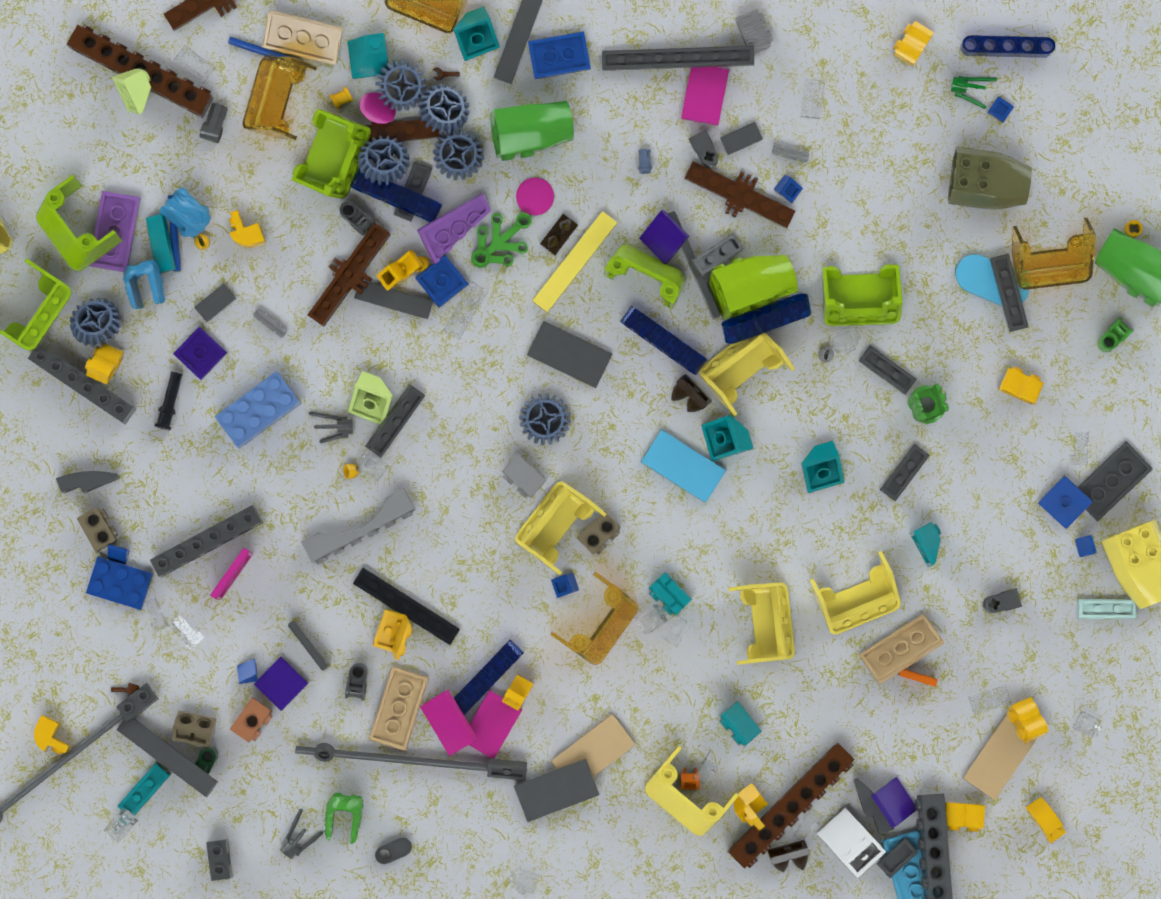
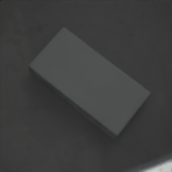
[720,122,763,155]
[194,284,236,323]
[876,838,918,878]

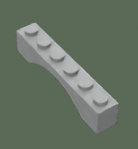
[301,488,415,564]

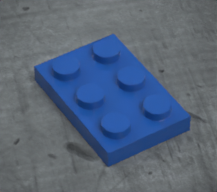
[528,31,591,80]
[86,557,153,610]

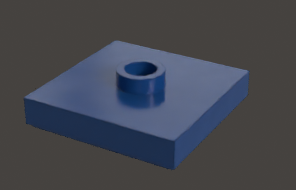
[415,255,469,308]
[1038,475,1093,529]

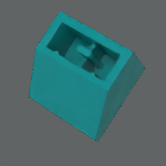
[719,701,762,746]

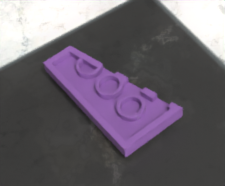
[417,193,491,264]

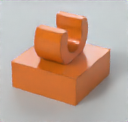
[680,768,700,790]

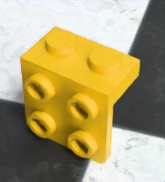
[372,609,413,660]

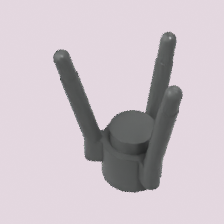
[309,412,353,443]
[280,809,323,859]

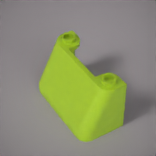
[291,108,371,199]
[604,244,686,309]
[822,264,903,326]

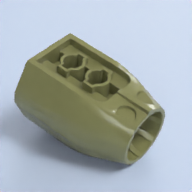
[947,147,1032,210]

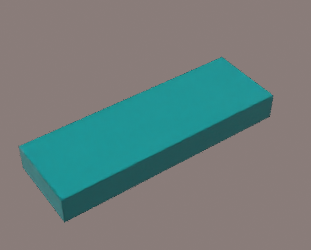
[146,214,176,274]
[117,762,171,819]

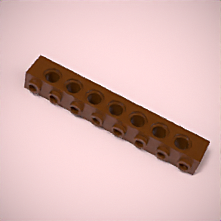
[66,25,214,118]
[727,743,855,869]

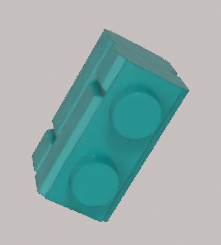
[649,572,692,616]

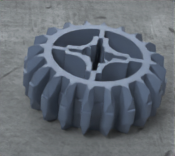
[375,59,427,111]
[418,83,470,134]
[433,129,484,181]
[358,135,410,186]
[70,297,122,348]
[519,393,571,445]

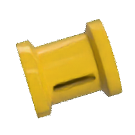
[329,86,354,110]

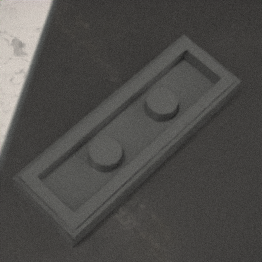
[394,162,432,222]
[688,233,744,278]
[859,345,917,395]
[880,444,930,501]
[288,620,330,670]

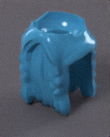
[159,188,211,237]
[123,260,165,309]

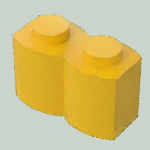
[893,21,934,67]
[85,343,124,385]
[998,366,1044,405]
[1007,697,1049,744]
[945,802,985,832]

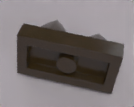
[540,214,578,256]
[671,374,712,412]
[768,840,810,872]

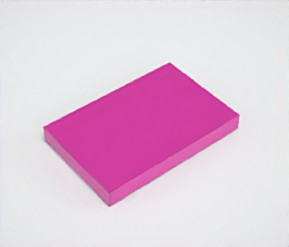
[681,67,729,126]
[210,548,253,600]
[420,689,478,756]
[469,690,523,759]

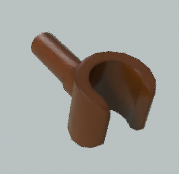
[433,67,460,80]
[111,683,139,694]

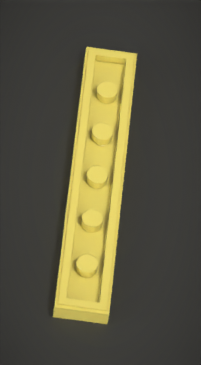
[532,211,617,313]

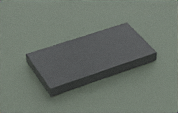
[527,321,613,388]
[1078,441,1153,522]
[514,759,600,822]

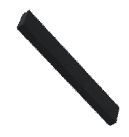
[353,568,460,645]

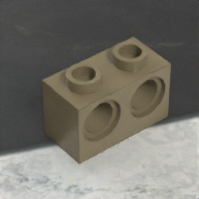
[77,507,118,552]
[577,511,620,554]
[172,711,216,748]

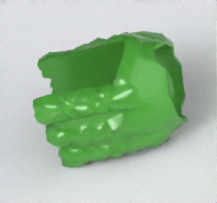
[907,384,949,424]
[324,793,364,844]

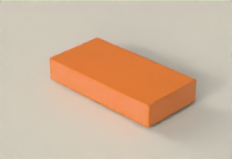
[897,669,938,687]

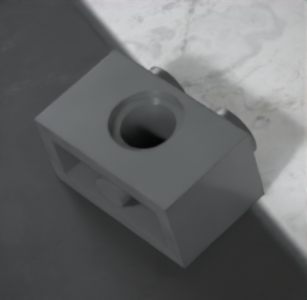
[206,839,233,881]

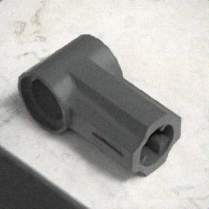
[199,103,228,143]

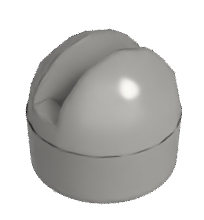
[818,347,834,362]

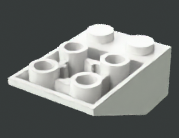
[817,808,886,878]

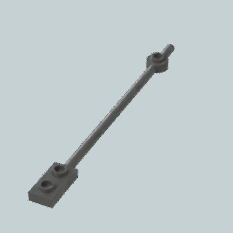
[0,683,159,823]
[295,743,527,781]

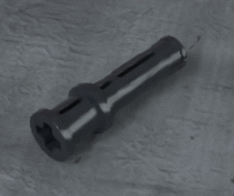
[154,371,183,431]

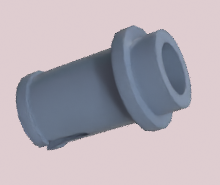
[638,149,653,174]

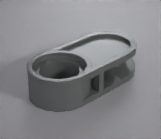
[375,838,412,864]

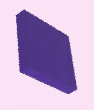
[639,210,689,264]
[173,326,227,380]
[254,657,309,711]
[871,777,916,828]

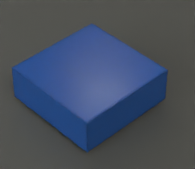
[987,96,1014,123]

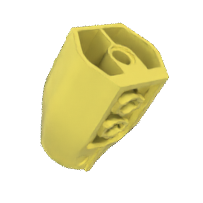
[1101,519,1161,609]

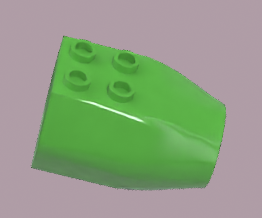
[490,100,574,161]
[1094,228,1161,307]

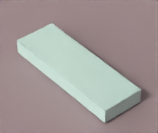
[1078,599,1137,619]

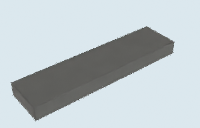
[990,253,1029,332]
[354,281,433,320]
[365,384,425,458]

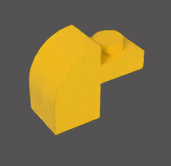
[229,210,266,248]
[376,250,423,291]
[502,674,534,711]
[34,715,71,755]
[734,783,768,830]
[1026,797,1066,844]

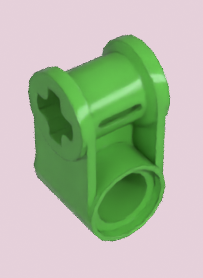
[1097,317,1134,352]

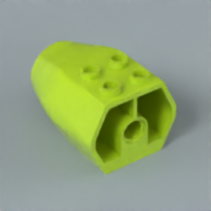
[708,254,798,322]

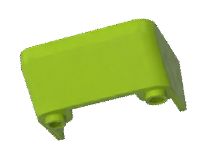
[36,174,122,271]
[0,258,71,351]

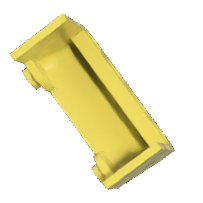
[699,327,795,416]
[515,481,607,575]
[810,551,901,634]
[728,582,795,665]
[645,745,739,836]

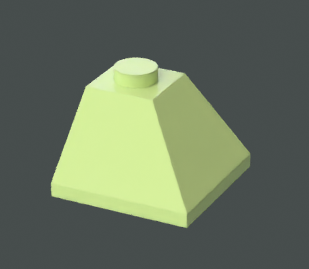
[112,68,151,114]
[348,371,393,425]

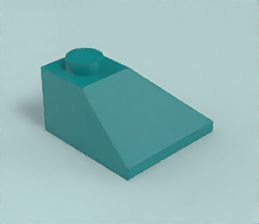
[453,6,500,61]
[347,33,388,79]
[701,415,754,462]
[801,440,845,493]
[909,522,941,567]

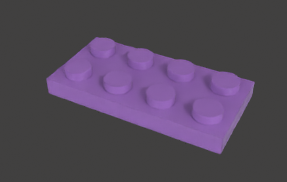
[89,191,141,272]

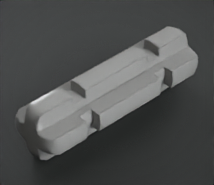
[772,144,809,163]
[253,308,287,338]

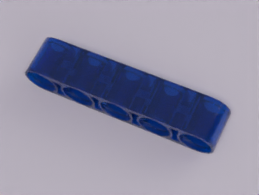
[960,35,1056,58]
[350,168,442,222]
[721,293,812,344]
[620,306,707,375]
[454,639,524,715]

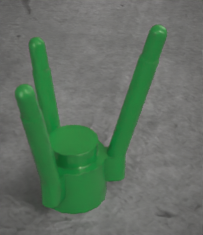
[951,76,997,109]

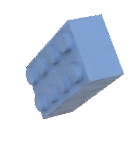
[214,371,301,449]

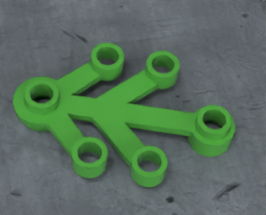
[471,213,532,268]

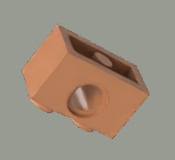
[230,697,273,743]

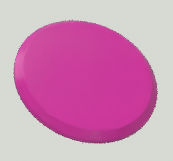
[359,92,396,124]
[516,178,554,215]

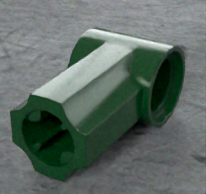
[195,746,218,774]

